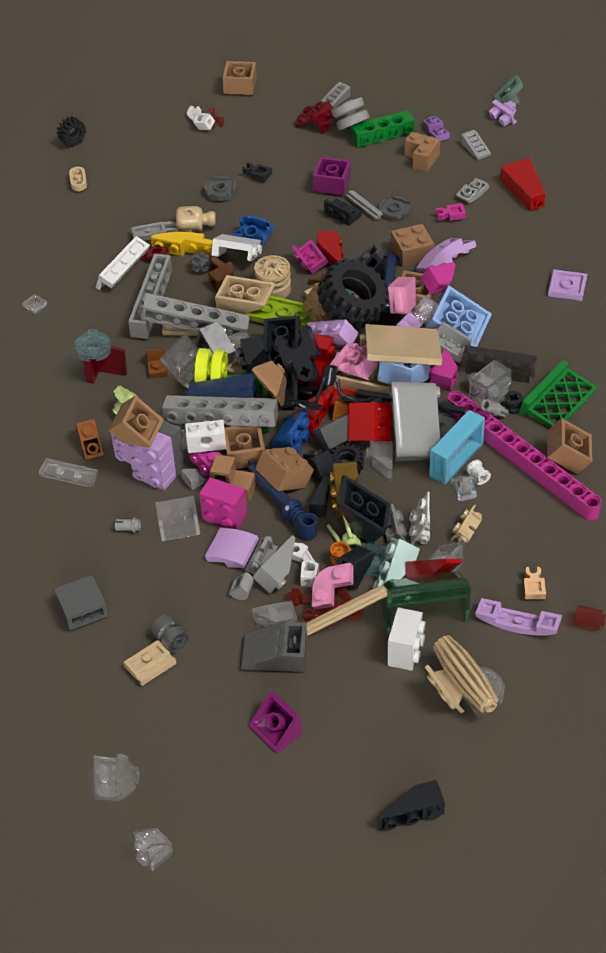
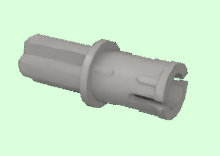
[481,399,508,418]

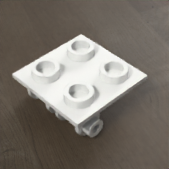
[409,492,430,545]

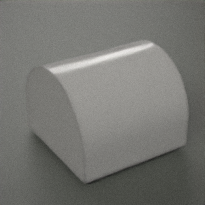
[229,572,254,600]

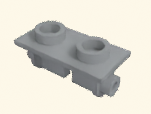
[386,504,407,543]
[245,536,278,574]

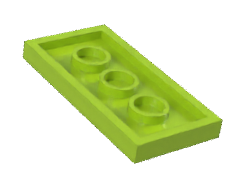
[245,295,311,326]

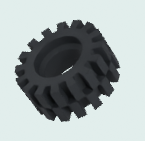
[56,116,87,147]
[331,443,364,474]

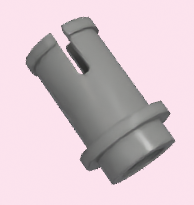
[115,517,141,533]

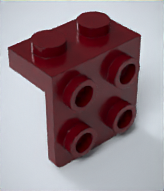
[294,100,336,134]
[82,342,128,384]

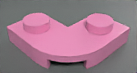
[312,563,354,610]

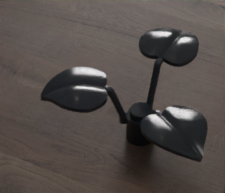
[292,365,374,411]

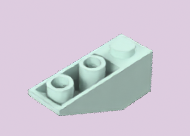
[373,539,420,591]

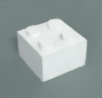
[388,608,426,671]

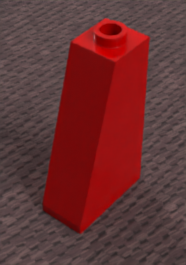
[500,157,546,211]

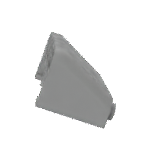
[389,382,440,462]

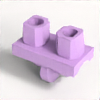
[489,99,517,127]

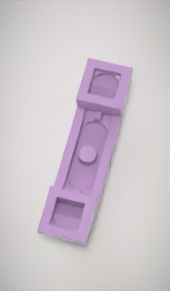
[475,598,562,635]

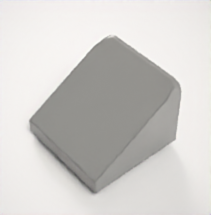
[181,469,208,490]

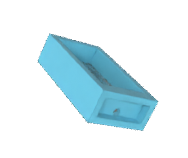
[429,410,485,485]

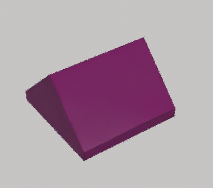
[249,690,302,753]

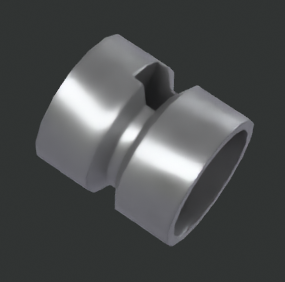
[151,614,190,653]

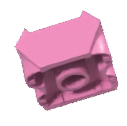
[330,343,380,380]

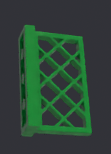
[519,360,598,428]

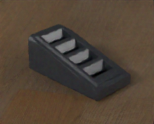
[309,476,330,518]

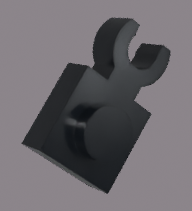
[242,162,272,182]

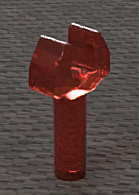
[209,107,224,129]

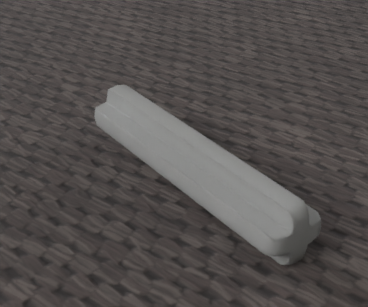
[346,190,383,220]

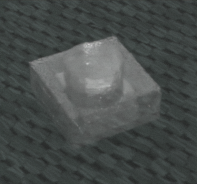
[22,294,47,315]

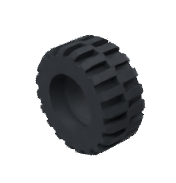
[317,259,388,328]

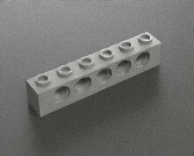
[128,254,172,339]
[141,293,250,341]
[162,395,278,427]

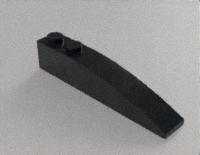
[263,316,302,408]

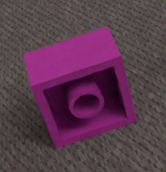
[313,156,352,195]

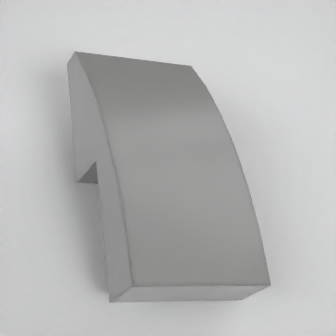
[456,178,489,203]

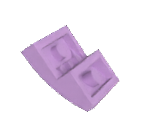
[204,528,259,568]

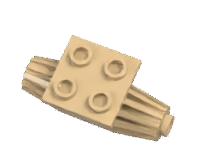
[425,635,498,714]

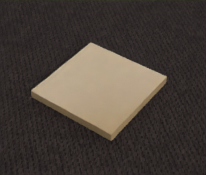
[365,324,442,366]

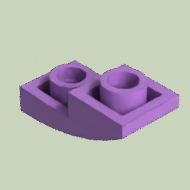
[423,116,450,141]

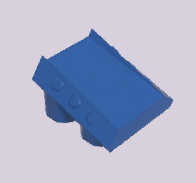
[232,215,275,246]

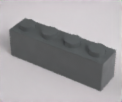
[313,397,384,452]

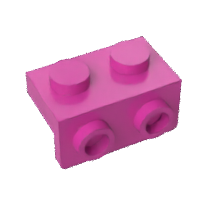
[291,239,329,274]

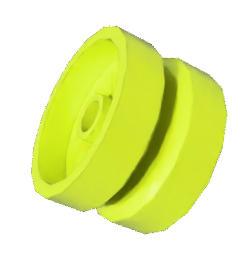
[195,348,228,382]

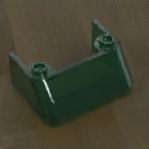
[382,571,471,633]

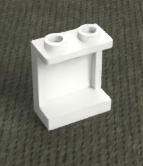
[212,234,262,261]

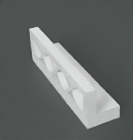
[95,236,150,290]

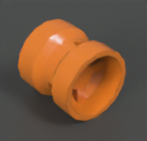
[330,541,350,566]

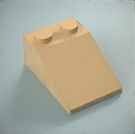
[215,275,276,314]

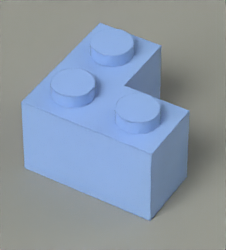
[378,362,430,385]

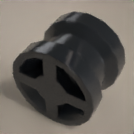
[504,391,523,414]

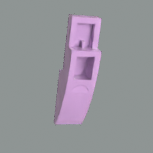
[416,238,476,273]

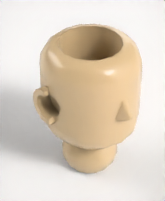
[176,206,216,232]

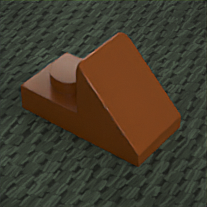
[146,348,168,379]

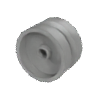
[331,97,370,131]

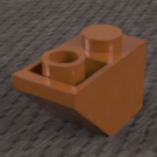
[75,419,104,460]

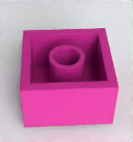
[199,478,247,530]

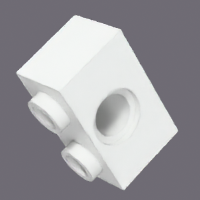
[185,420,226,453]

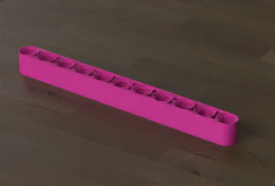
[447,391,601,520]

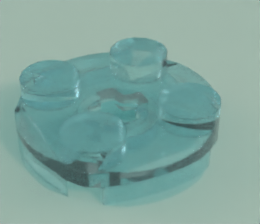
[74,329,111,361]

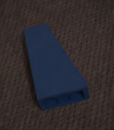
[184,373,256,398]

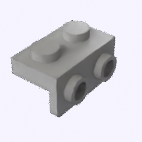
[437,322,472,363]

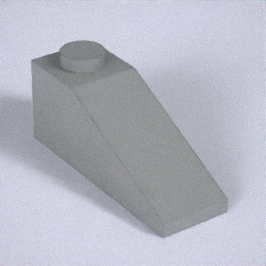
[252,535,295,593]

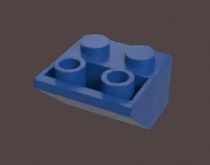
[272,409,310,454]

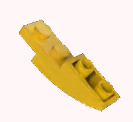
[151,232,217,257]

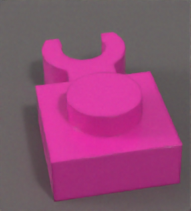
[436,203,466,221]

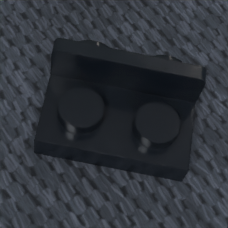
[324,199,362,226]

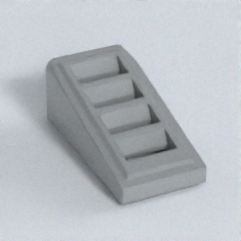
[321,82,351,108]
[461,130,491,160]

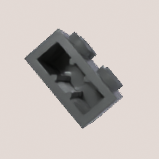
[54,575,108,630]

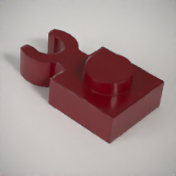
[139,246,169,262]

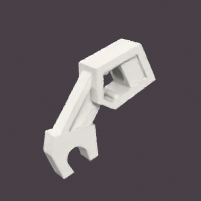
[187,106,215,130]
[292,543,319,587]

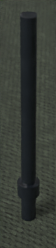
[356,389,466,414]

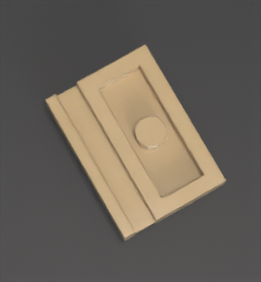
[124,640,176,686]

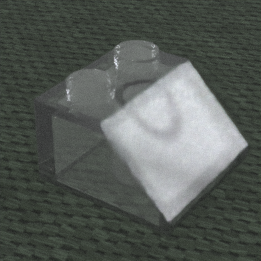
[155,495,201,541]

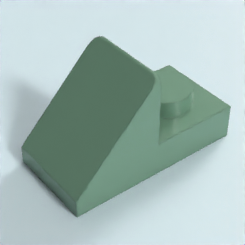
[494,75,523,104]

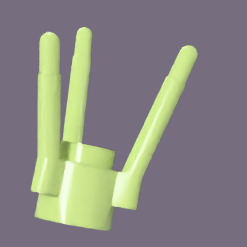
[327,516,361,550]

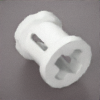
[466,460,491,485]

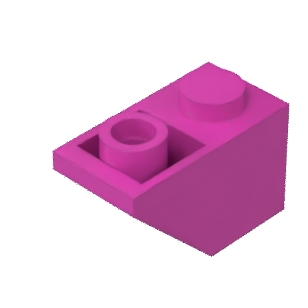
[420,262,455,294]
[429,349,458,391]

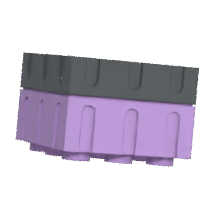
[111,420,185,491]

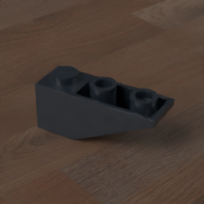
[378,780,445,831]

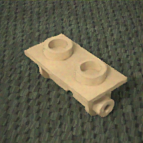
[450,505,482,545]

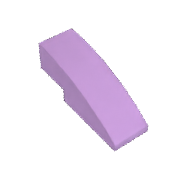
[396,309,424,328]

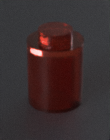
[574,605,606,630]

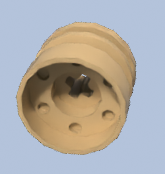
[254,255,291,298]

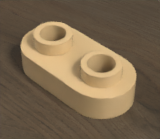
[69,167,87,192]

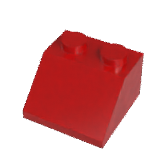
[347,403,392,443]

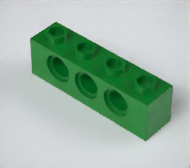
[350,110,415,148]

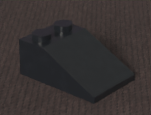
[337,475,390,544]

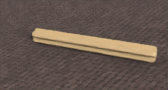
[307,585,388,636]

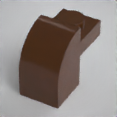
[208,256,234,292]

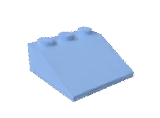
[424,285,492,350]

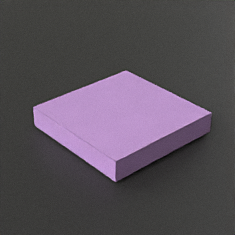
[548,269,587,301]

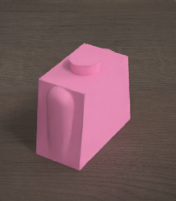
[388,277,416,314]

